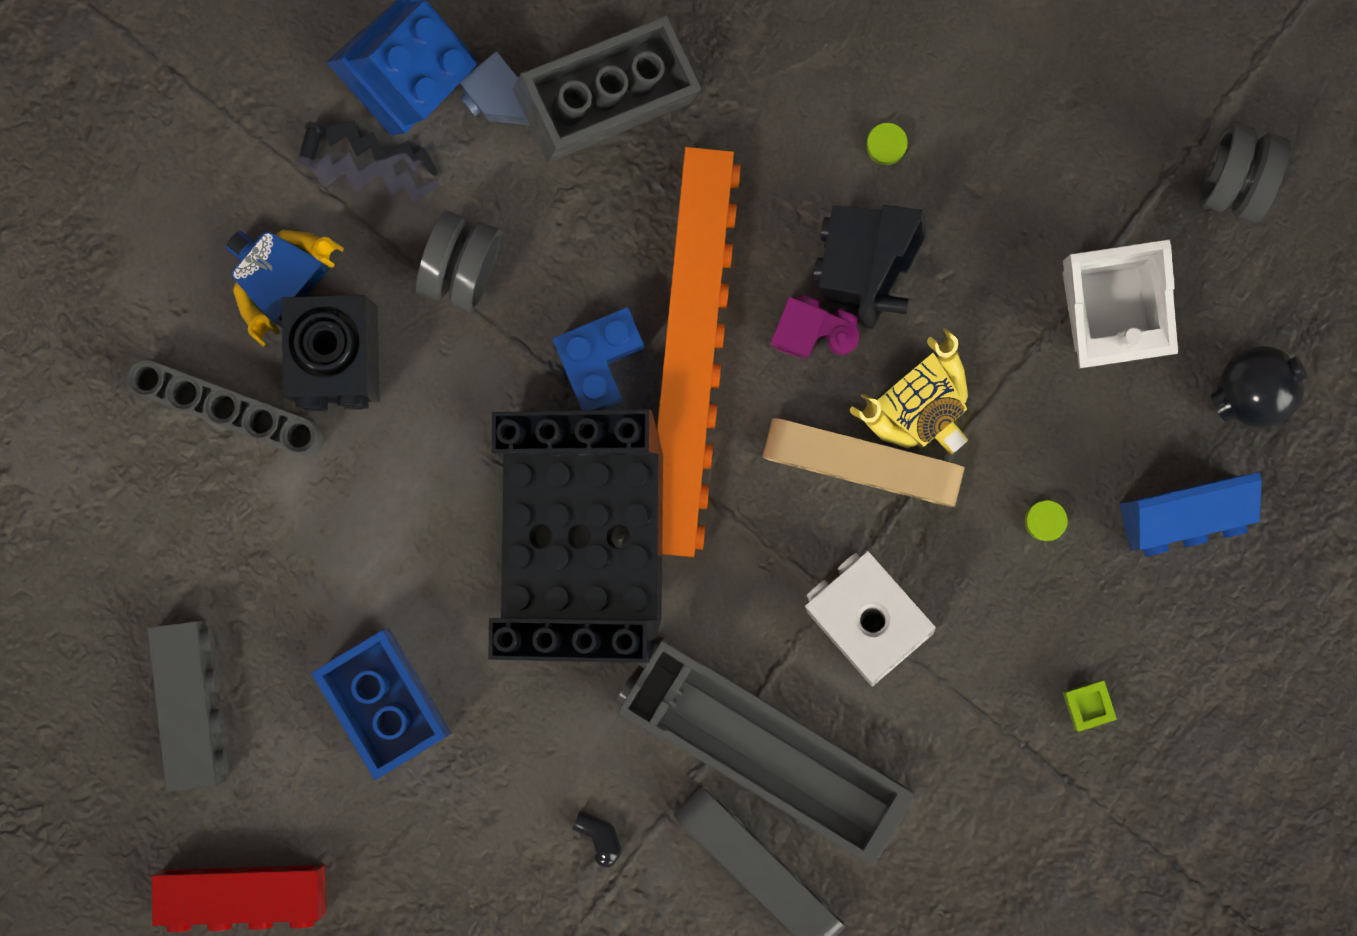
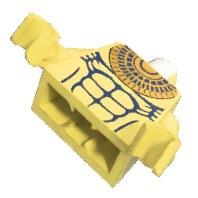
[850,328,968,455]

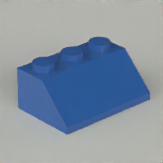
[1119,472,1262,556]

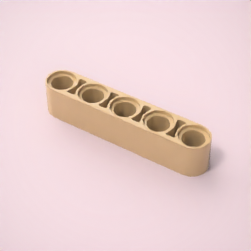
[762,418,965,507]

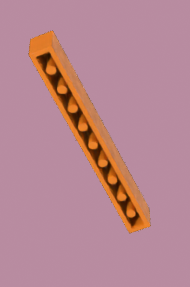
[657,147,741,557]

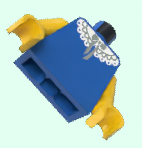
[225,229,344,346]

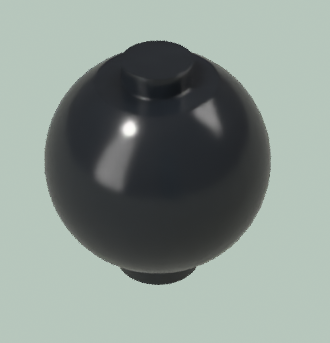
[1211,346,1308,428]

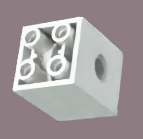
[805,551,936,687]

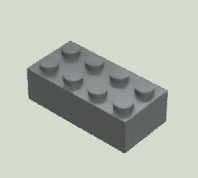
[513,16,702,163]

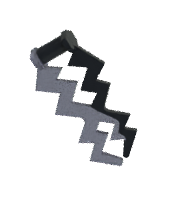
[295,120,439,204]

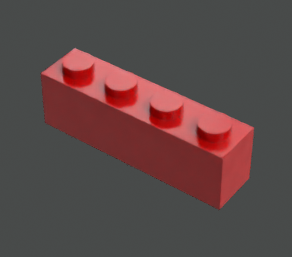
[152,864,326,932]

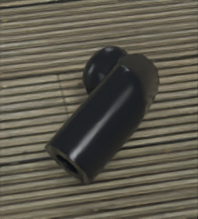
[572,811,621,867]

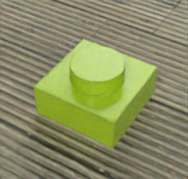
[1062,680,1117,732]

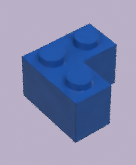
[552,307,645,411]

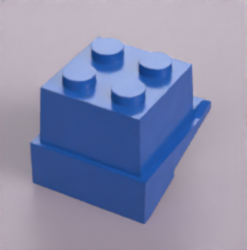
[326,0,477,135]

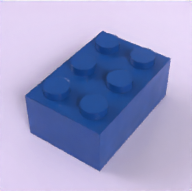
[311,628,452,780]

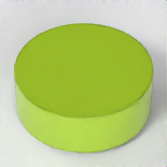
[866,123,908,165]
[1025,500,1068,541]

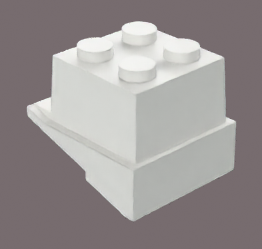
[1062,240,1178,369]

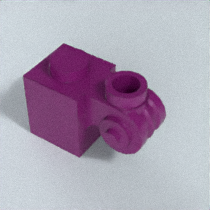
[769,295,860,361]

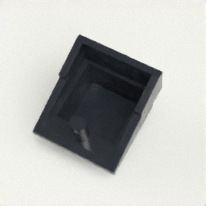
[814,204,926,329]

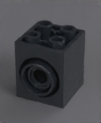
[281,295,380,411]

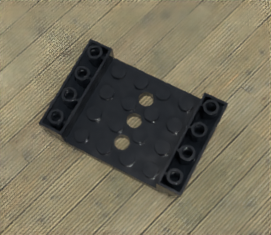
[488,410,663,663]

